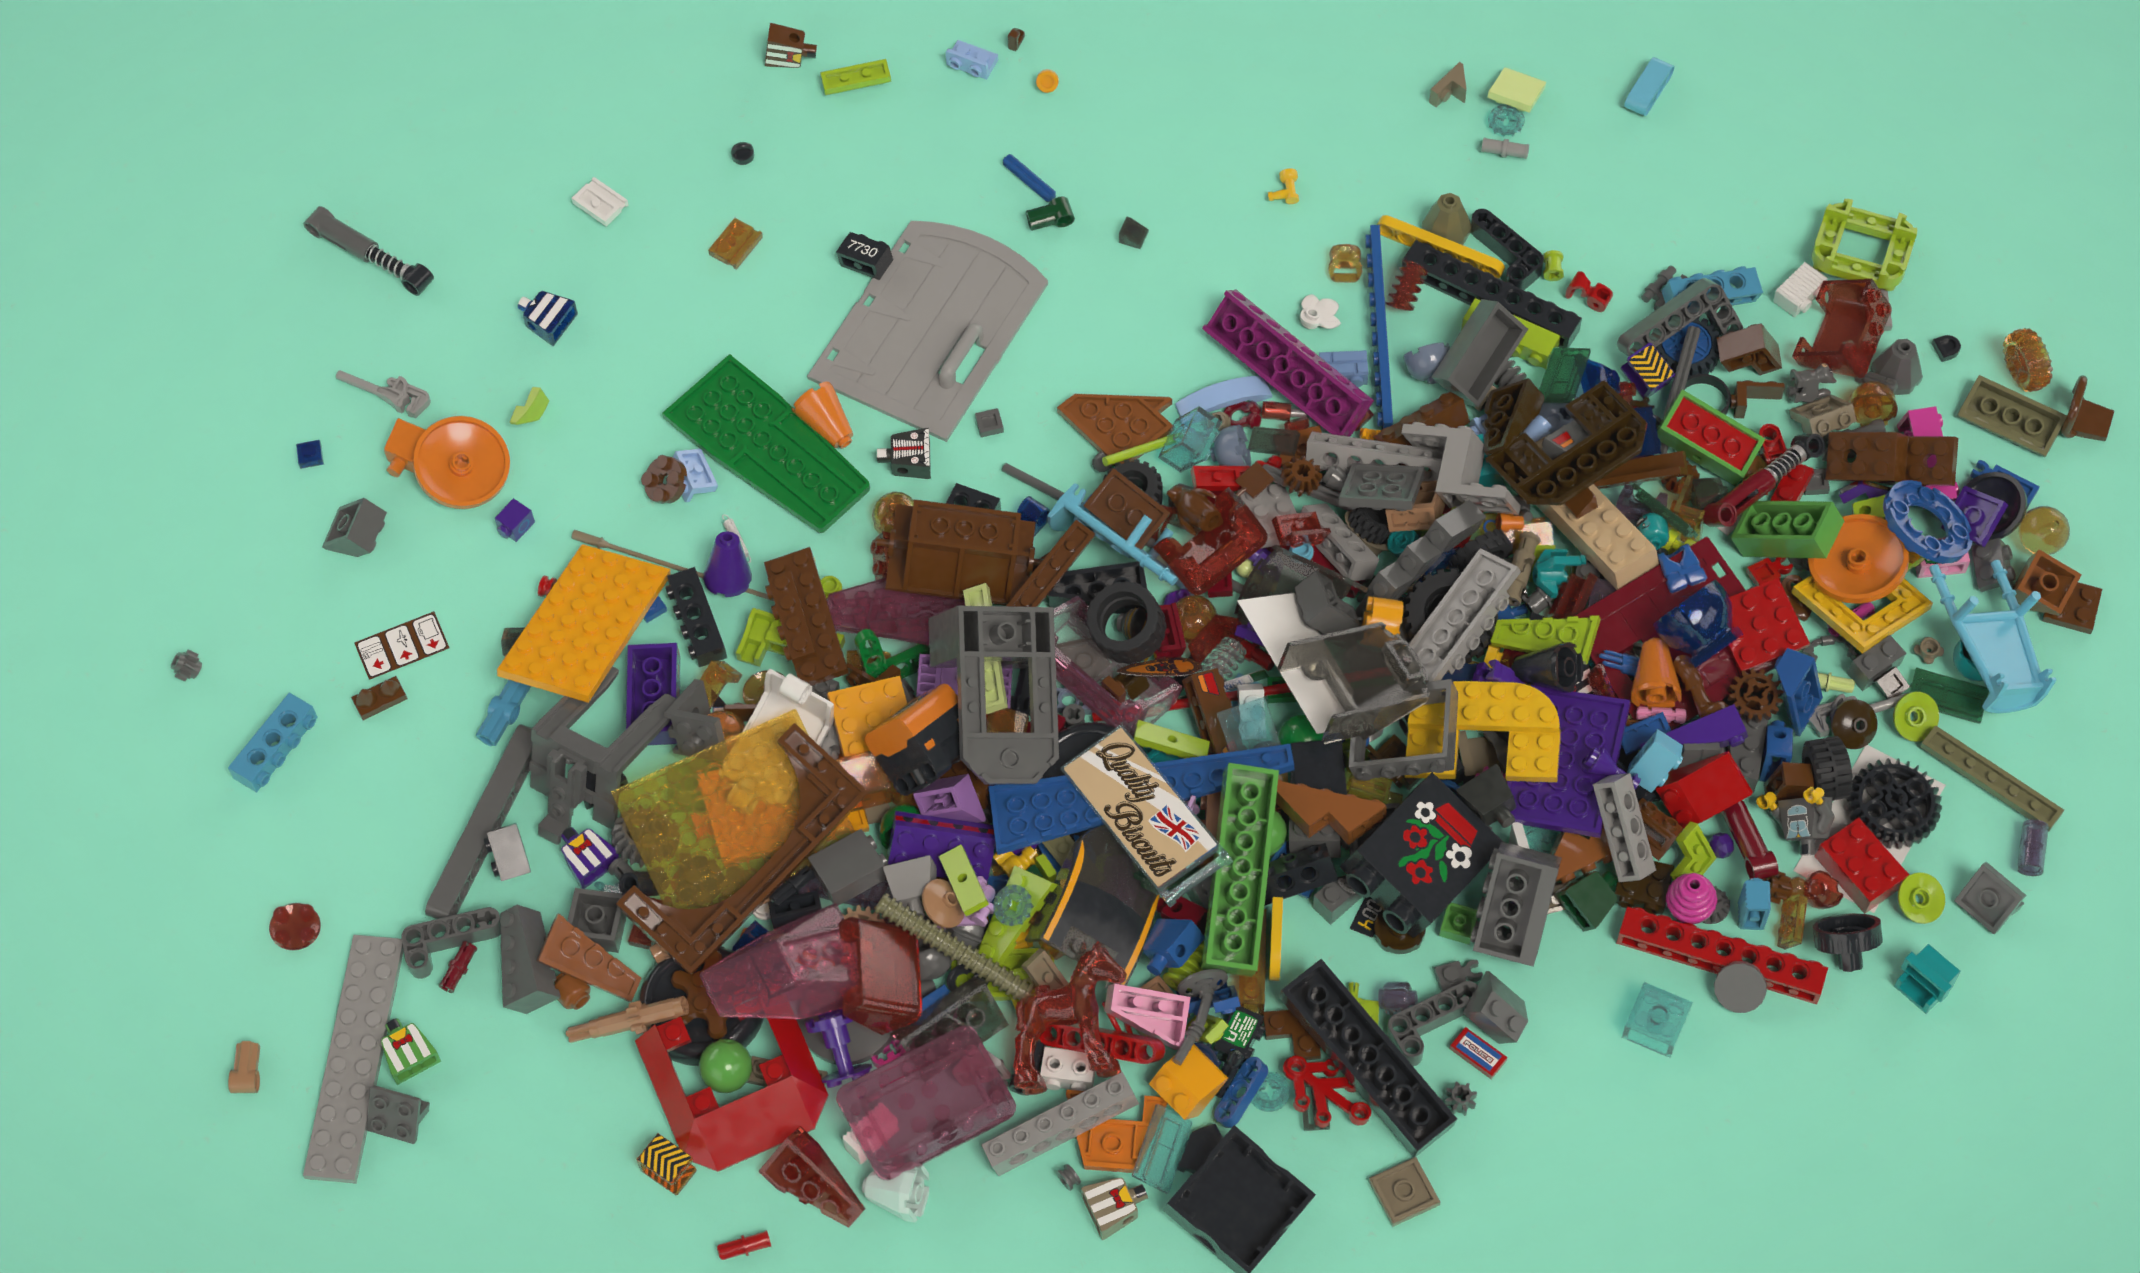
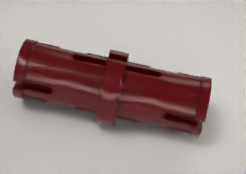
[439,941,477,993]

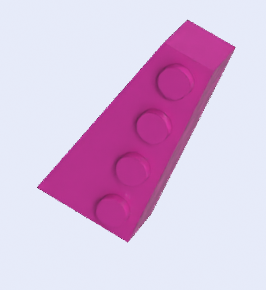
[1897,406,1959,509]

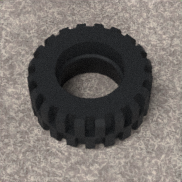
[1403,568,1498,663]

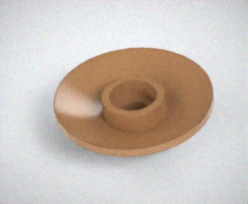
[922,879,964,928]

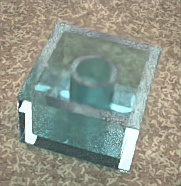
[1158,406,1222,473]
[1217,697,1282,752]
[1622,982,1693,1058]

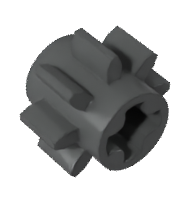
[171,649,202,681]
[1445,1082,1477,1116]

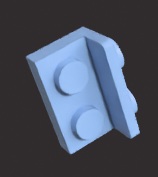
[946,40,999,80]
[673,449,718,502]

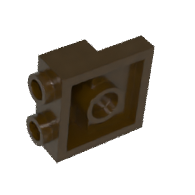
[1615,861,1674,915]

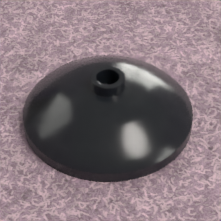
[1958,472,2027,541]

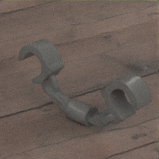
[1802,635,1868,662]

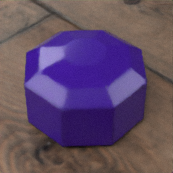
[1709,833,1734,859]

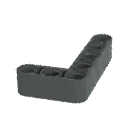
[1617,278,1743,356]

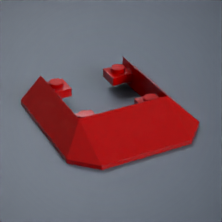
[635,978,829,1172]

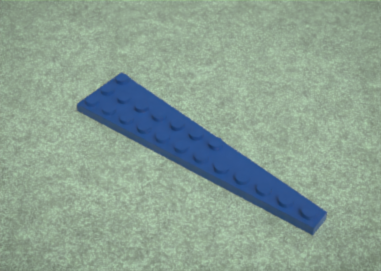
[989,744,1294,855]

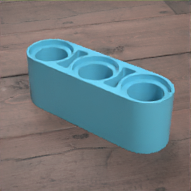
[1624,57,1675,116]

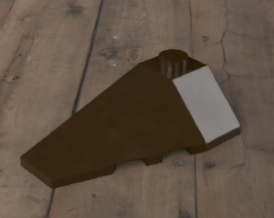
[1484,378,1545,455]

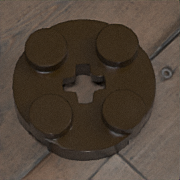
[1374,911,1426,954]

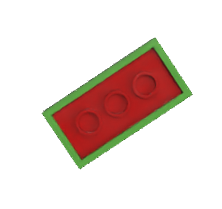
[1653,389,1765,486]

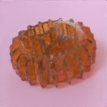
[2003,328,2053,392]

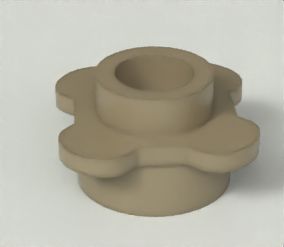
[1914,637,1944,664]

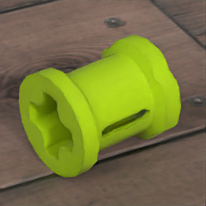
[1543,250,1564,281]

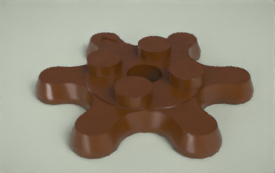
[671,950,757,1040]

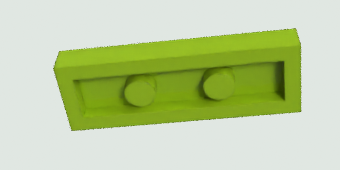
[820,59,891,95]

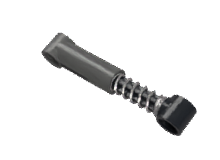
[303,206,434,296]

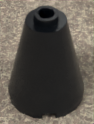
[1511,642,1584,693]

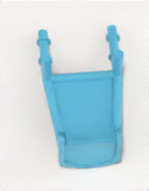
[1048,483,1199,597]
[1929,560,2056,713]

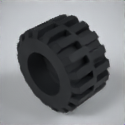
[1103,459,1163,505]
[1802,736,1853,801]

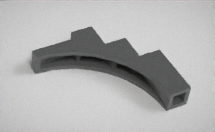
[1355,500,1486,617]

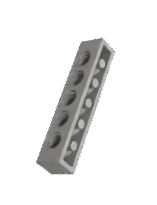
[1306,431,1444,481]
[982,1072,1139,1176]

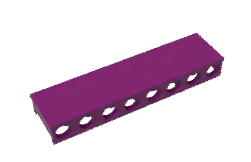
[1202,289,1374,437]

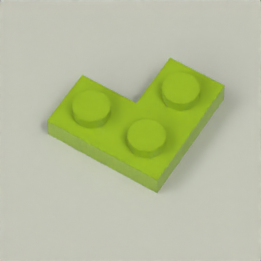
[1670,821,1716,881]

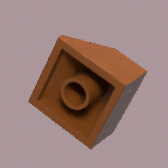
[2012,549,2082,616]

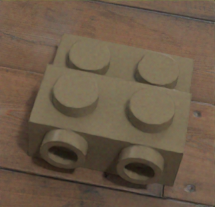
[1789,394,1857,437]

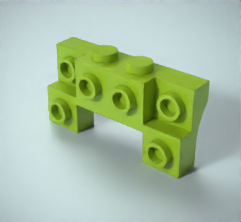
[736,608,845,667]

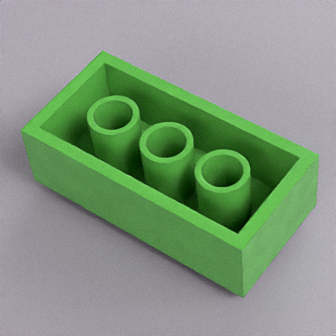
[1731,501,1844,558]

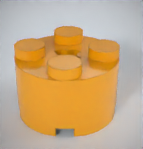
[1361,596,1403,649]

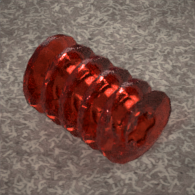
[1385,259,1428,311]

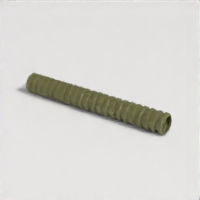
[875,893,1034,1004]

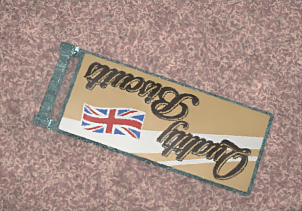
[1061,725,1233,907]

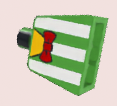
[381,1018,441,1085]

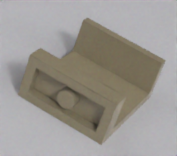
[1458,731,1504,785]

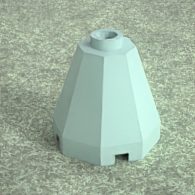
[862,1164,929,1223]

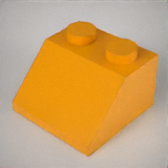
[1149,1044,1228,1120]

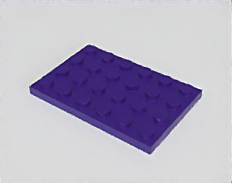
[1507,685,1631,838]

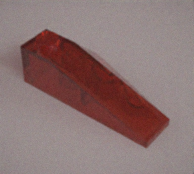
[758,1126,865,1228]

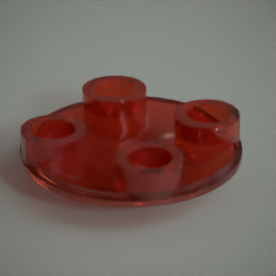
[269,903,321,950]

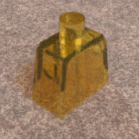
[1346,773,1403,804]

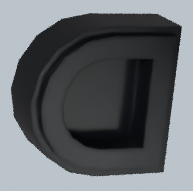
[1932,335,1961,362]

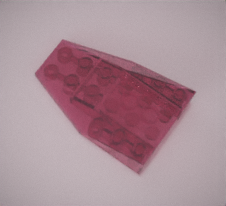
[827,578,965,646]
[700,903,878,1019]

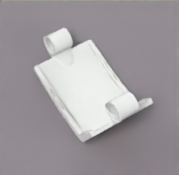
[719,669,834,815]

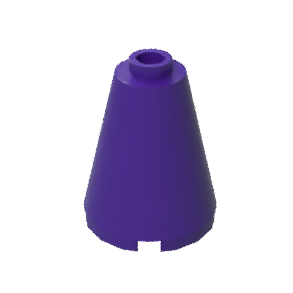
[703,531,752,597]

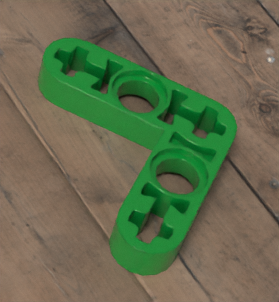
[854,629,930,679]

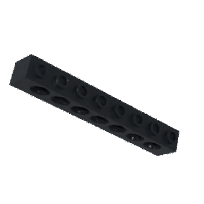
[1401,240,1582,351]

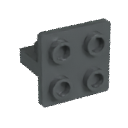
[367,1085,430,1144]

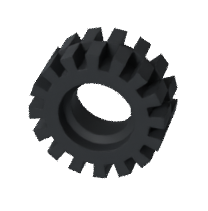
[1348,507,1391,544]

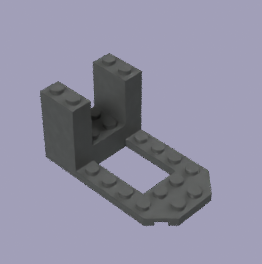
[929,606,1059,785]

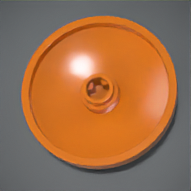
[413,416,510,509]
[1808,514,1909,604]

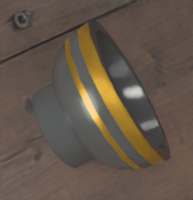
[1117,608,1146,639]

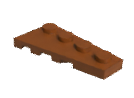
[537,913,642,1002]

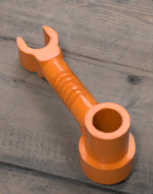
[1496,513,1524,532]

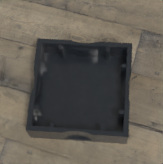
[1163,1125,1316,1273]

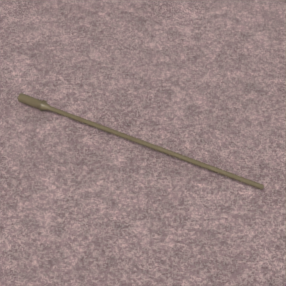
[572,530,842,623]

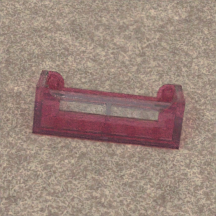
[1054,596,1182,737]

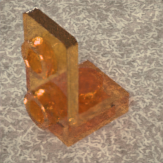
[700,660,742,709]

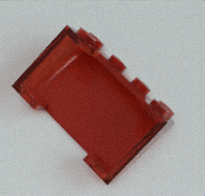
[1792,279,1892,378]

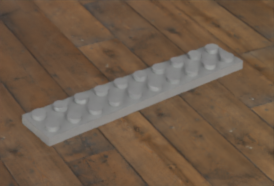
[303,935,404,1184]

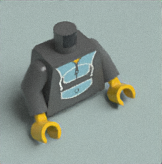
[1756,787,1835,856]

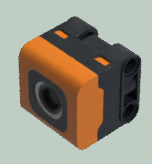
[865,683,960,796]

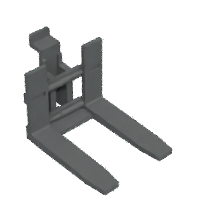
[529,666,677,845]

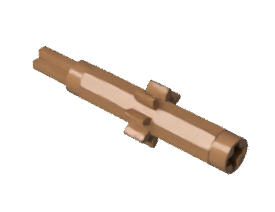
[566,996,689,1043]

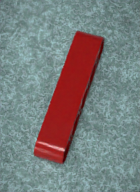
[1038,1020,1165,1064]

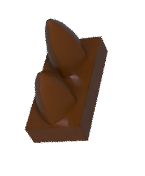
[351,676,408,720]

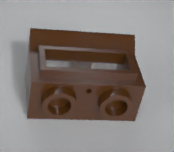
[1638,798,1684,861]

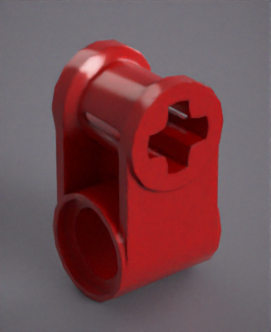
[1758,424,1788,468]

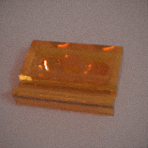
[708,218,763,270]

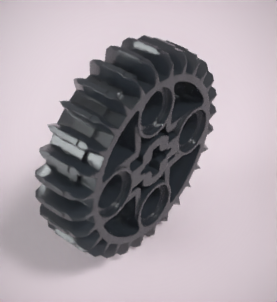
[1846,758,1942,849]

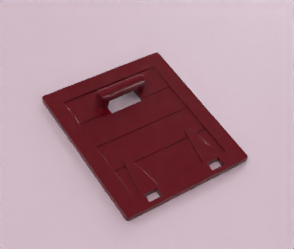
[1575,537,1777,731]

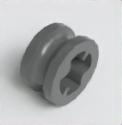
[1056,1164,1081,1191]

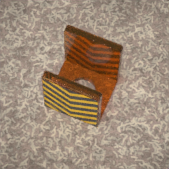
[636,1133,697,1195]

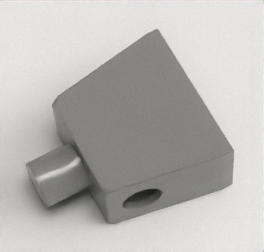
[883,855,937,918]

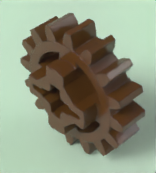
[1727,668,1784,723]

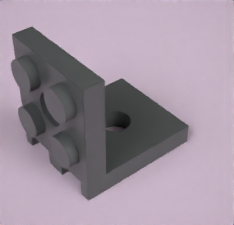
[664,679,728,764]

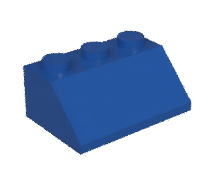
[1775,648,1823,737]

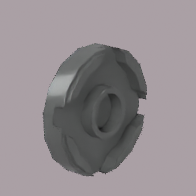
[1714,961,1767,1013]

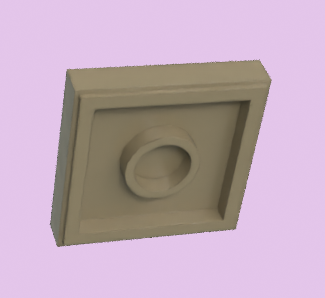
[1369,1157,1440,1227]

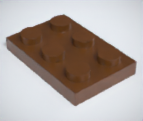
[1083,468,1171,550]

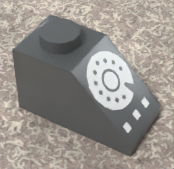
[1313,875,1362,925]

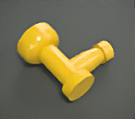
[1268,168,1299,204]

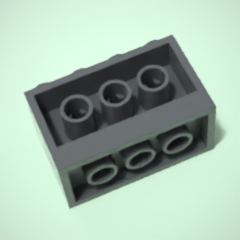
[1470,842,1562,967]

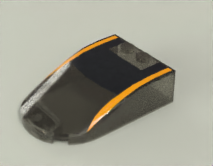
[1025,824,1161,989]

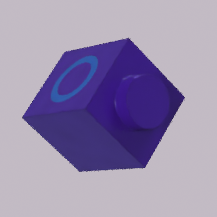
[495,498,535,542]

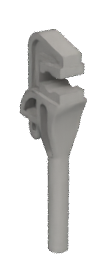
[336,370,431,418]
[1808,692,1910,737]

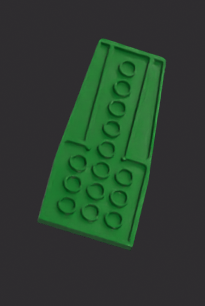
[662,354,870,533]

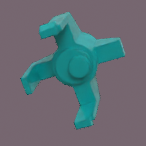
[1532,549,1586,598]

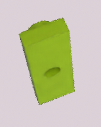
[1133,720,1210,758]
[939,845,989,917]

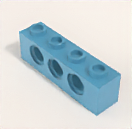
[1661,266,1763,316]
[228,692,318,793]

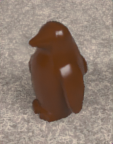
[1166,485,1223,536]

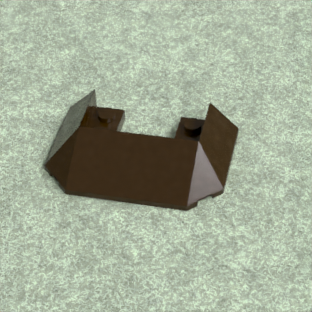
[1485,380,1647,505]

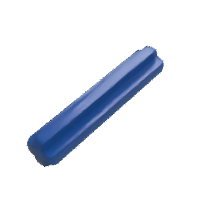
[1003,154,1056,202]

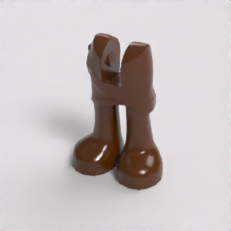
[1673,655,1729,718]

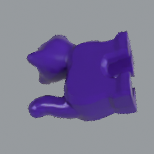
[1472,659,1526,684]

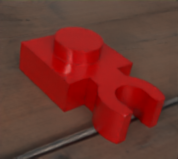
[1746,557,1793,586]

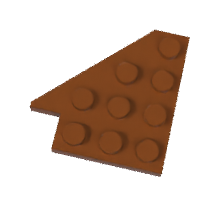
[1057,394,1174,466]

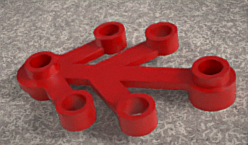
[1283,1055,1371,1128]

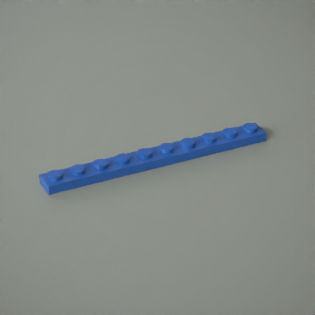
[1365,225,1393,430]

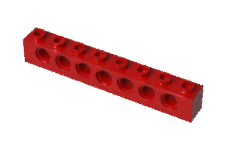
[1616,907,1829,1005]

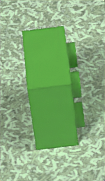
[1439,902,1478,945]

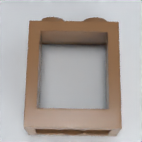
[1385,480,1446,532]

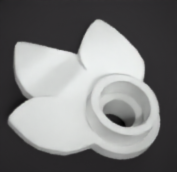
[1300,294,1341,329]

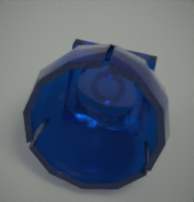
[1652,579,1743,668]

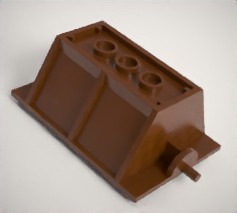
[876,499,1044,605]

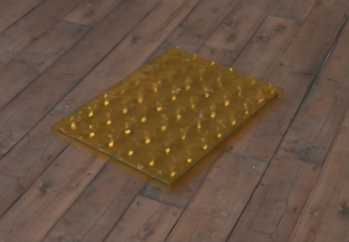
[611,709,855,909]

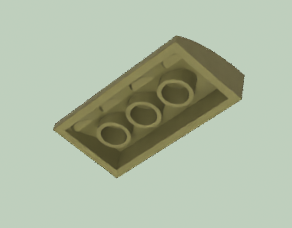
[1957,375,2067,457]

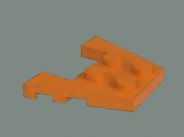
[1066,1090,1168,1173]

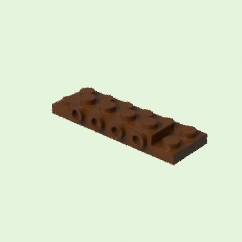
[764,547,849,686]

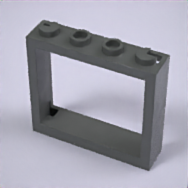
[1349,679,1458,781]

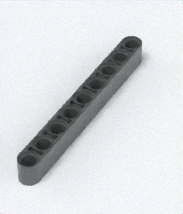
[425,724,533,919]

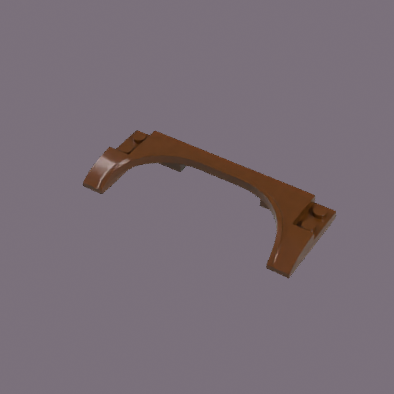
[616,723,869,975]

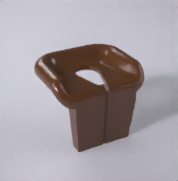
[2061,375,2114,441]

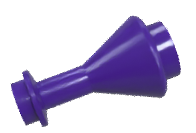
[1584,747,1641,789]

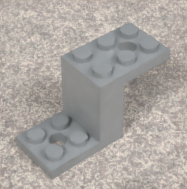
[1401,422,1521,515]

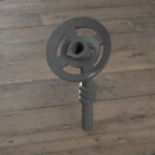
[1172,969,1228,1065]

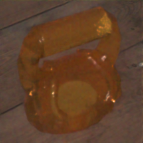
[1328,244,1363,283]

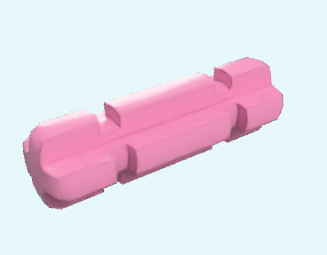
[1636,706,1686,724]

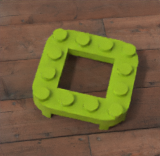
[1811,199,1917,291]

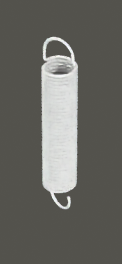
[722,514,751,563]

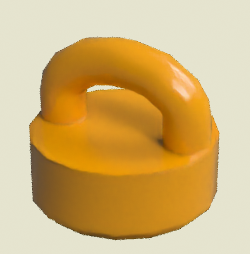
[1036,69,1059,93]

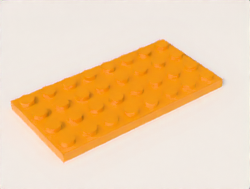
[497,544,671,703]

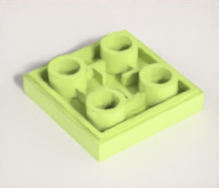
[1487,67,1546,113]

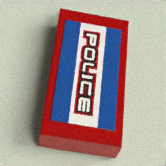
[1450,1027,1508,1080]

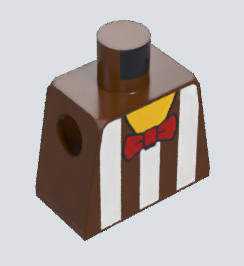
[765,23,817,68]

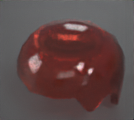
[1802,870,1843,910]

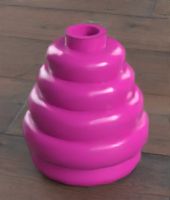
[1666,873,1718,924]

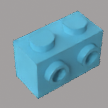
[1627,729,1683,793]

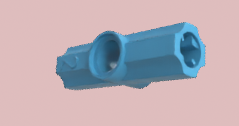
[476,680,531,746]

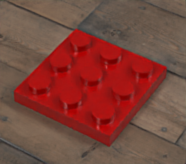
[1709,578,1810,673]

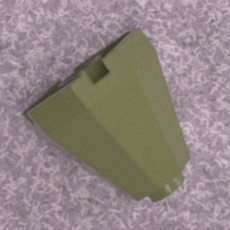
[1422,193,1472,245]

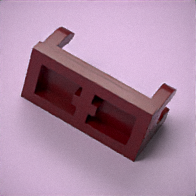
[1145,603,1187,660]

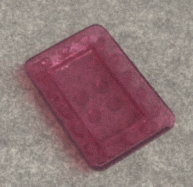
[836,1026,1016,1181]

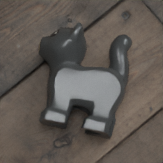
[1786,363,1837,403]

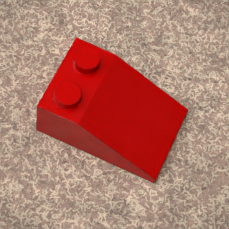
[1656,751,1753,828]

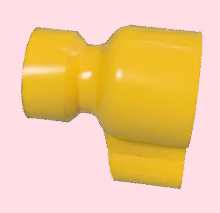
[993,846,1039,877]

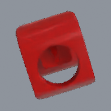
[1565,271,1613,312]

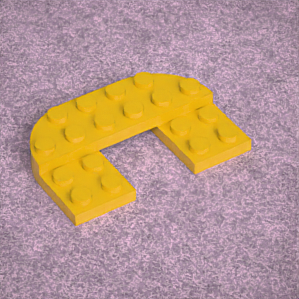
[1405,681,1561,782]

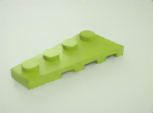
[1491,615,1601,665]
[978,866,1058,967]

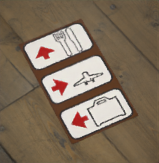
[354,611,449,680]

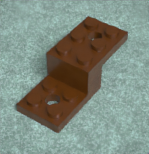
[1826,432,1959,486]

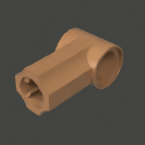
[228,1041,260,1093]

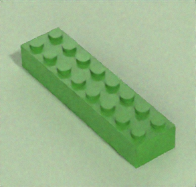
[1201,763,1279,977]

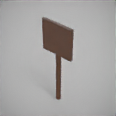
[1218,461,1275,513]

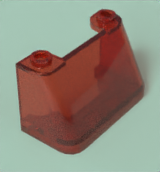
[1152,487,1268,595]
[839,917,922,1035]

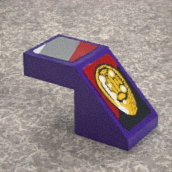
[1838,481,1892,504]

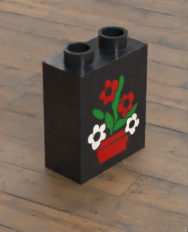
[1340,772,1503,939]

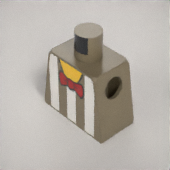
[1081,1178,1148,1240]

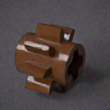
[1763,872,1793,904]

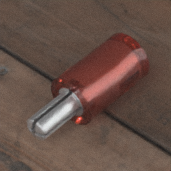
[1261,401,1307,421]

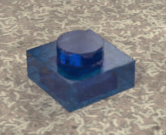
[296,440,324,469]

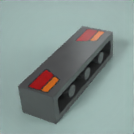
[1542,420,1590,460]

